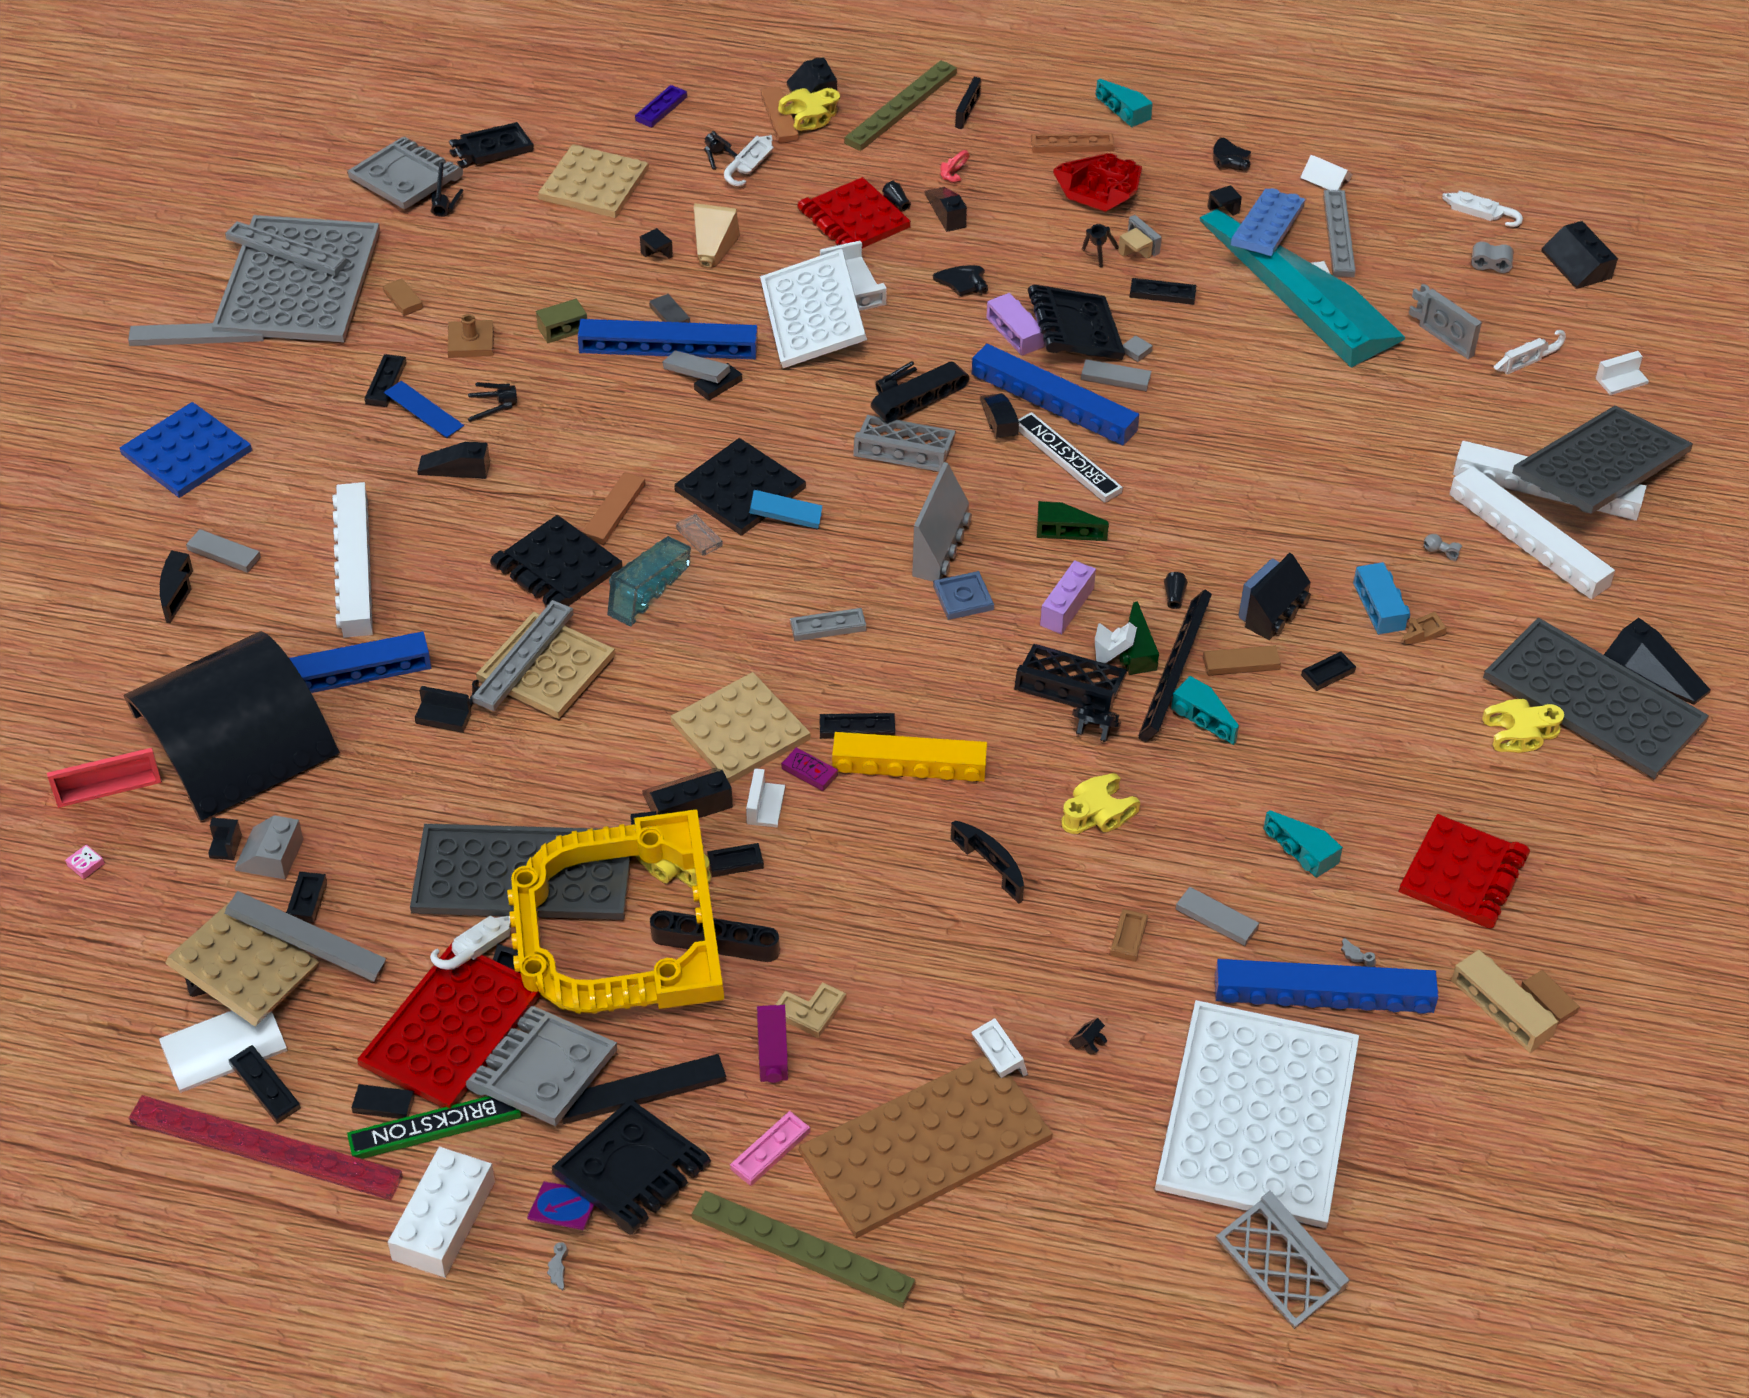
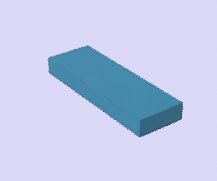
[749,490,822,529]

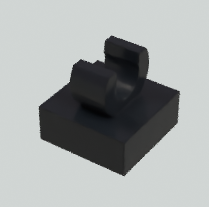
[1069,1018,1107,1055]

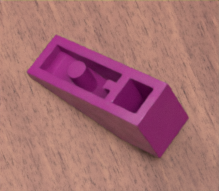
[757,1005,788,1083]

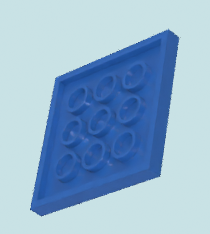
[119,402,252,498]

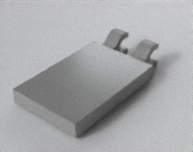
[1409,284,1482,359]

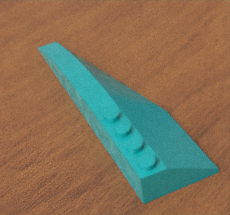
[1200,209,1405,368]

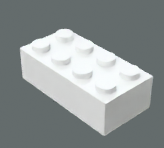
[388,1147,495,1278]

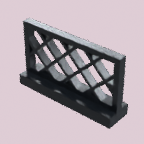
[1014,644,1127,714]

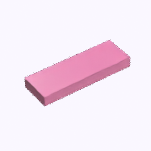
[730,1111,810,1186]

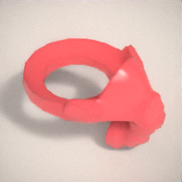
[940,150,969,182]

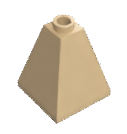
[694,203,740,268]

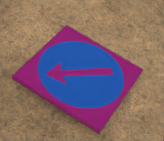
[527,1181,594,1230]

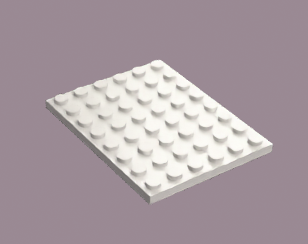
[1155,1000,1359,1228]

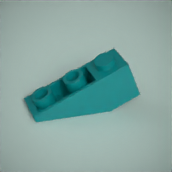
[1096,79,1153,127]
[1171,676,1239,745]
[1263,810,1343,878]

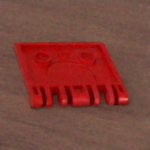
[797,177,911,248]
[1398,814,1530,928]

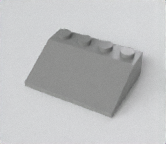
[912,462,972,582]

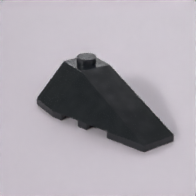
[1604,618,1711,705]

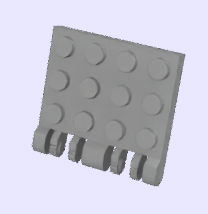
[348,137,463,210]
[466,1006,617,1126]

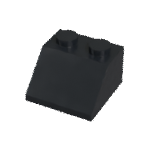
[786,57,837,93]

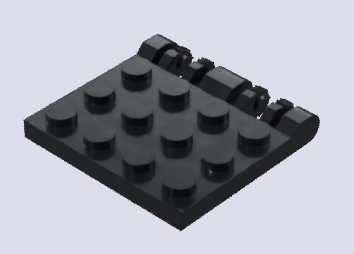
[1027,285,1125,360]
[490,515,623,606]
[552,1098,711,1235]

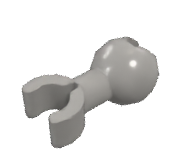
[1424,534,1462,561]

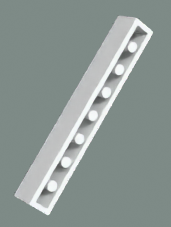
[1453,440,1646,521]
[1450,466,1615,599]
[332,482,373,638]

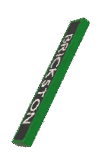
[347,1096,521,1161]

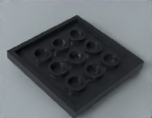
[674,438,806,536]

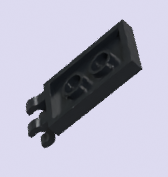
[449,122,534,168]

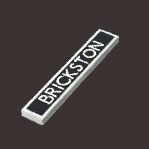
[1018,412,1123,503]

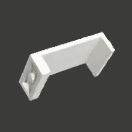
[820,241,887,311]

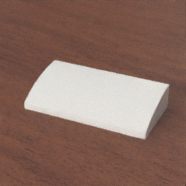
[159,1011,287,1093]

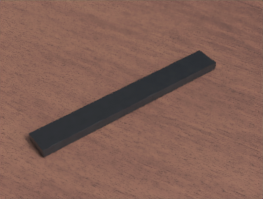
[1138,589,1212,742]

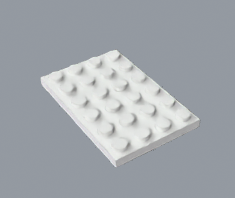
[760,249,867,368]

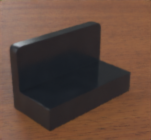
[415,686,472,733]

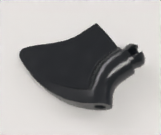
[1213,137,1251,171]
[933,265,988,296]

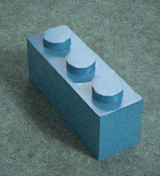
[1353,562,1410,635]

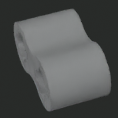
[1471,242,1514,273]

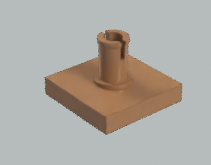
[448,314,494,358]

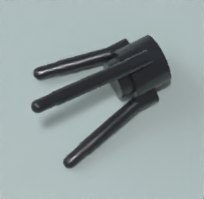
[704,131,738,170]
[431,162,464,217]
[1082,224,1119,268]
[875,361,917,394]
[468,382,517,422]

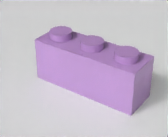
[986,293,1044,356]
[1040,560,1096,634]

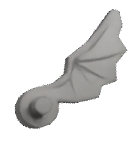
[1341,938,1376,967]
[547,1242,568,1291]

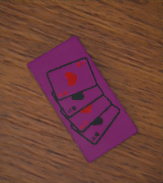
[781,747,838,791]

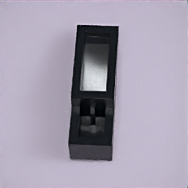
[980,393,1019,438]
[159,550,193,623]

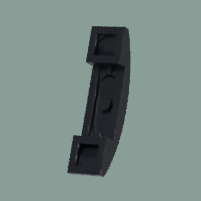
[950,820,1024,904]

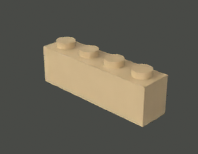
[1451,950,1558,1053]

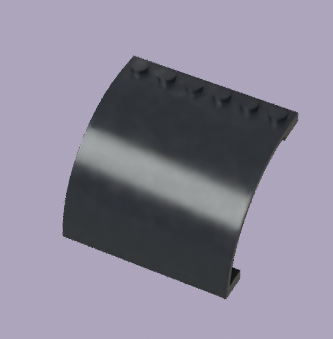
[123,631,340,821]

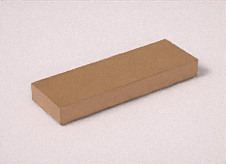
[1203,645,1281,675]

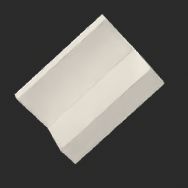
[1300,155,1352,190]
[1595,351,1649,395]
[746,768,785,828]
[971,1018,1028,1078]

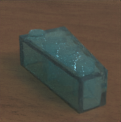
[607,536,691,627]

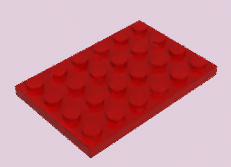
[357,942,541,1109]

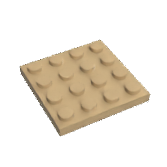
[538,144,649,218]
[476,612,615,719]
[670,672,811,783]
[165,902,319,1027]

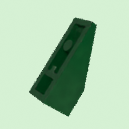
[1036,501,1109,541]
[1119,601,1159,675]

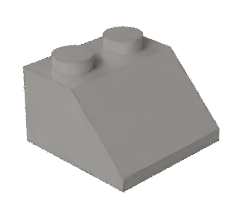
[235,815,303,880]

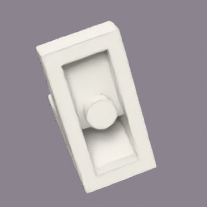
[1095,622,1137,663]

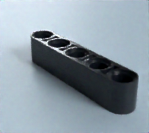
[871,361,970,423]
[650,910,780,962]

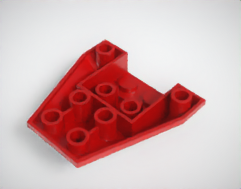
[1053,153,1142,212]

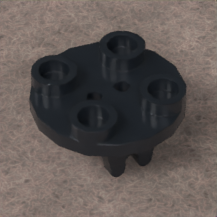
[1072,705,1121,742]

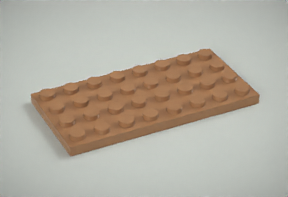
[799,1055,1053,1238]

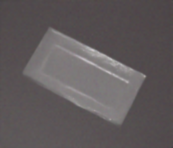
[676,513,723,556]

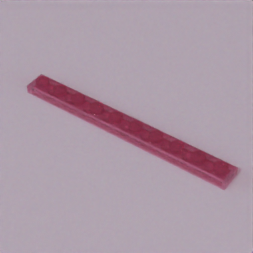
[129,1095,403,1200]

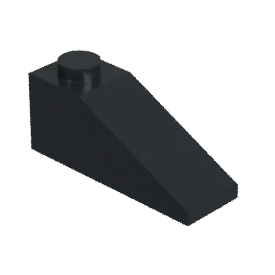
[925,187,967,232]
[417,442,490,479]

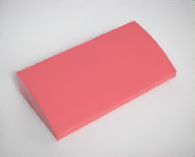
[47,748,162,808]

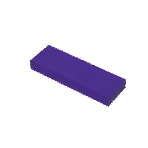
[635,85,687,128]

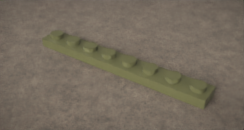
[844,60,957,151]
[692,1190,915,1309]

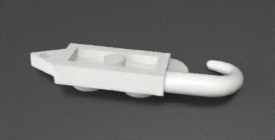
[724,135,773,187]
[1442,191,1523,227]
[1493,330,1566,375]
[430,916,511,970]

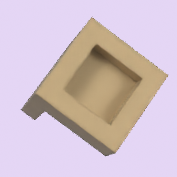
[1118,228,1153,258]

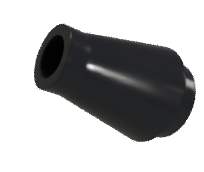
[882,181,911,211]
[1164,572,1188,609]

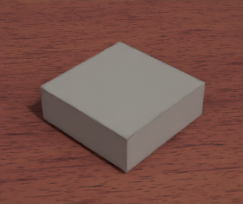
[1123,335,1153,362]

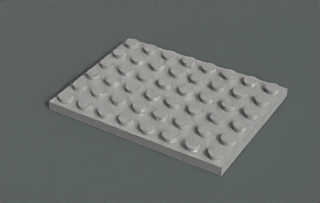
[212,215,380,342]

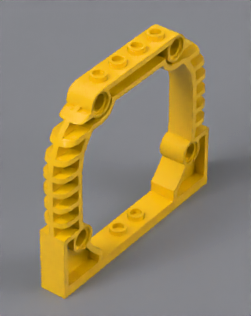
[507,809,724,1014]

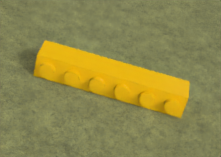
[832,732,987,782]

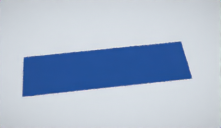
[383,381,464,438]

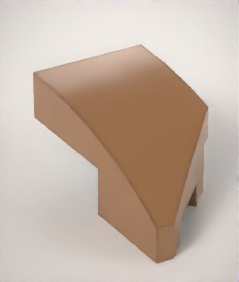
[1403,611,1447,644]

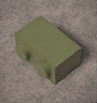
[536,298,587,344]

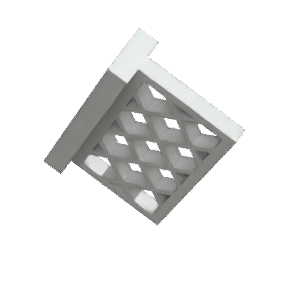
[853,415,956,472]
[1216,1190,1350,1329]

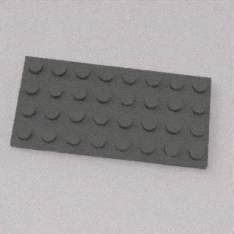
[1512,405,1693,514]
[1483,618,1709,779]
[410,824,631,920]

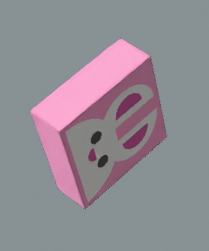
[65,845,105,879]

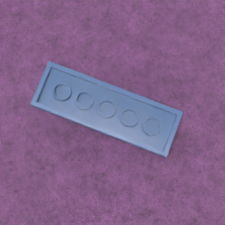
[1231,188,1305,256]

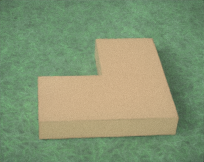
[775,982,846,1038]

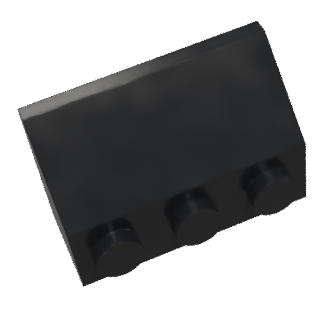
[1541,221,1618,289]
[1245,553,1311,640]
[642,768,733,818]

